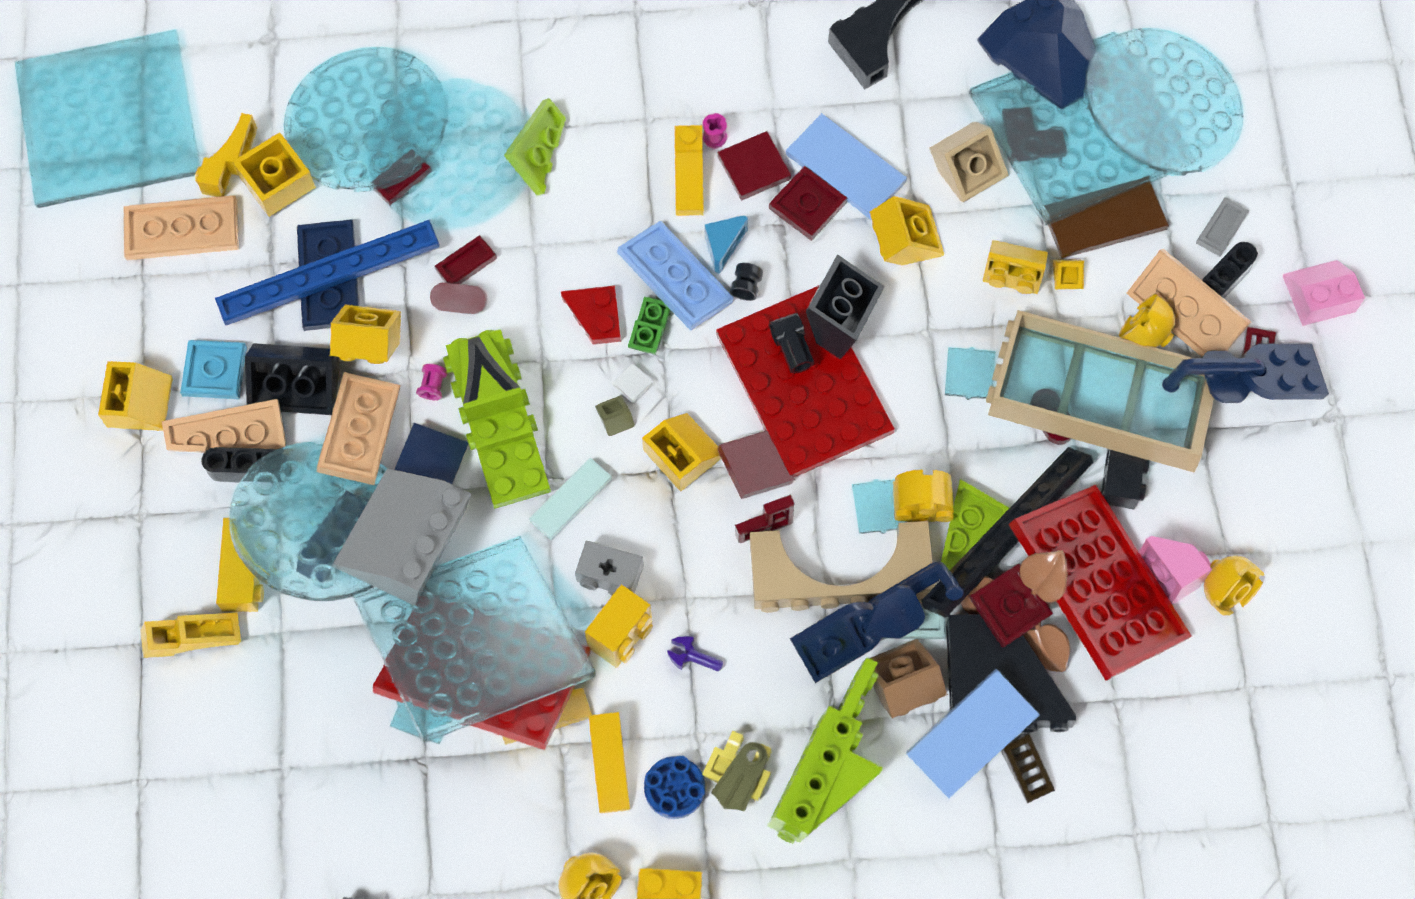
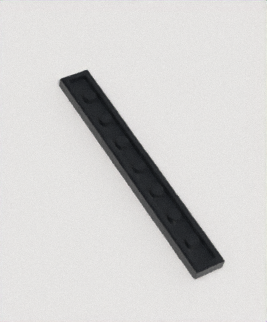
[921,447,1093,618]

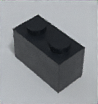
[1101,449,1150,510]

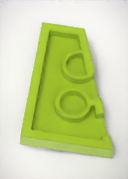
[504,98,566,196]
[941,479,1009,570]

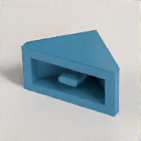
[704,215,748,274]

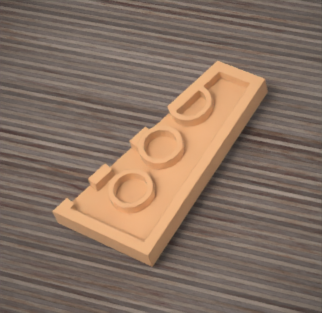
[162,399,289,457]

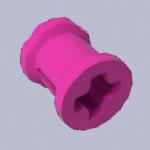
[703,113,727,148]
[416,364,447,401]

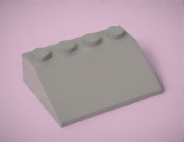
[332,468,471,606]

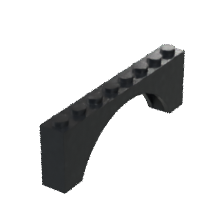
[828,0,924,90]

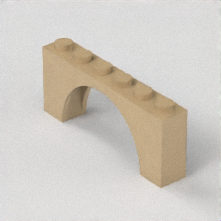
[749,521,935,613]

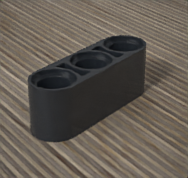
[1202,241,1258,299]
[201,447,292,484]

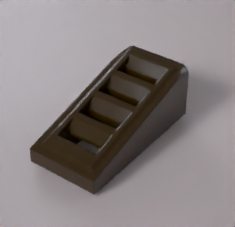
[1001,733,1055,803]

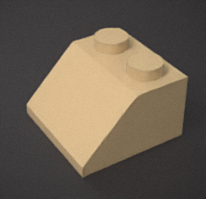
[929,121,1009,202]

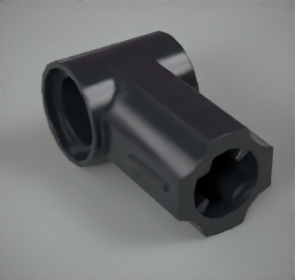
[769,313,814,373]

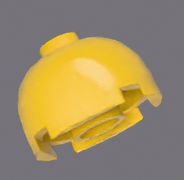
[1118,293,1175,348]
[1204,555,1265,616]
[558,852,622,899]

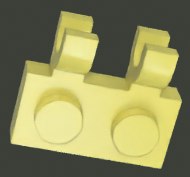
[702,730,772,802]

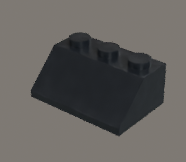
[806,254,885,359]
[245,343,339,415]

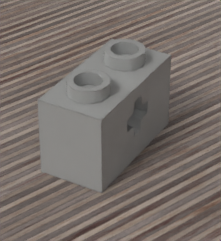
[575,540,644,596]

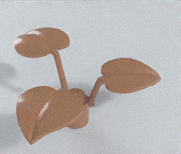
[960,550,1071,672]

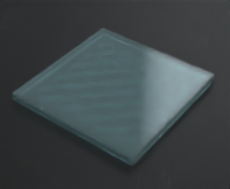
[14,29,201,209]
[969,31,1195,225]
[353,536,596,743]

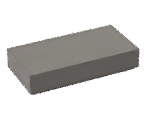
[1196,197,1249,257]

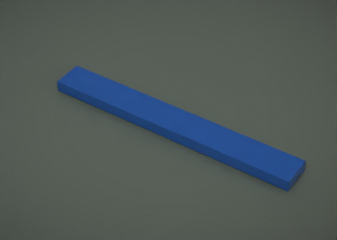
[215,219,440,326]

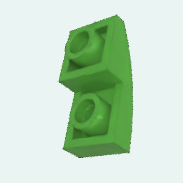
[628,296,671,355]

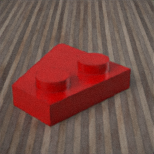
[561,285,621,345]

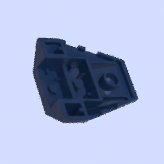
[977,0,1108,110]

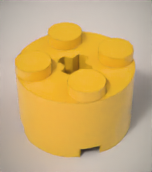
[893,469,954,523]

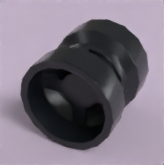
[730,262,764,301]

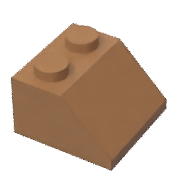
[862,639,947,718]

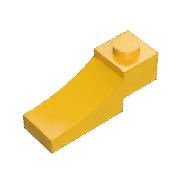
[195,113,257,197]
[674,125,704,216]
[140,612,241,658]

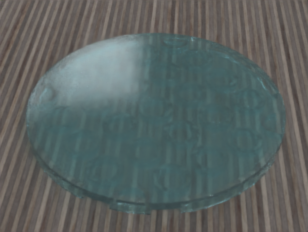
[1083,28,1244,176]
[283,47,448,192]
[367,78,527,230]
[229,442,387,601]

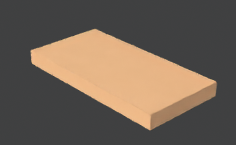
[123,195,239,260]
[1126,249,1251,357]
[316,372,400,485]

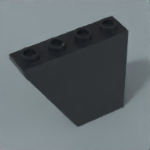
[946,614,1076,733]

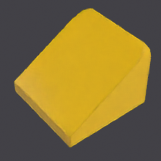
[1053,259,1084,290]

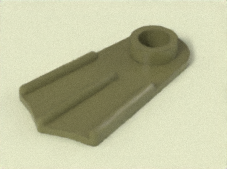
[711,742,767,812]

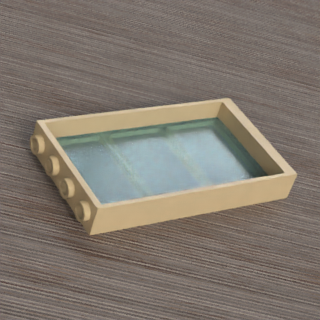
[986,310,1214,473]

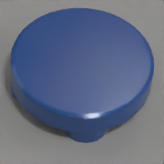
[644,755,705,819]

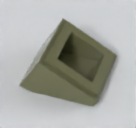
[595,395,635,436]

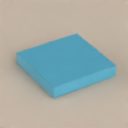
[180,340,247,399]

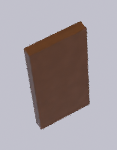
[1042,177,1169,259]

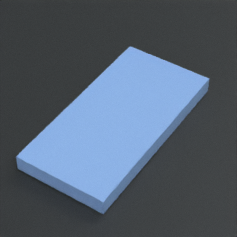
[786,113,907,220]
[617,221,734,331]
[906,669,1039,798]

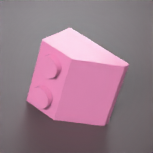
[1283,260,1365,326]
[1139,536,1212,605]

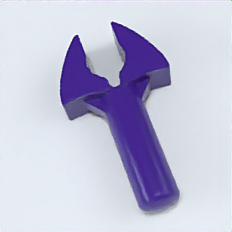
[667,636,723,672]

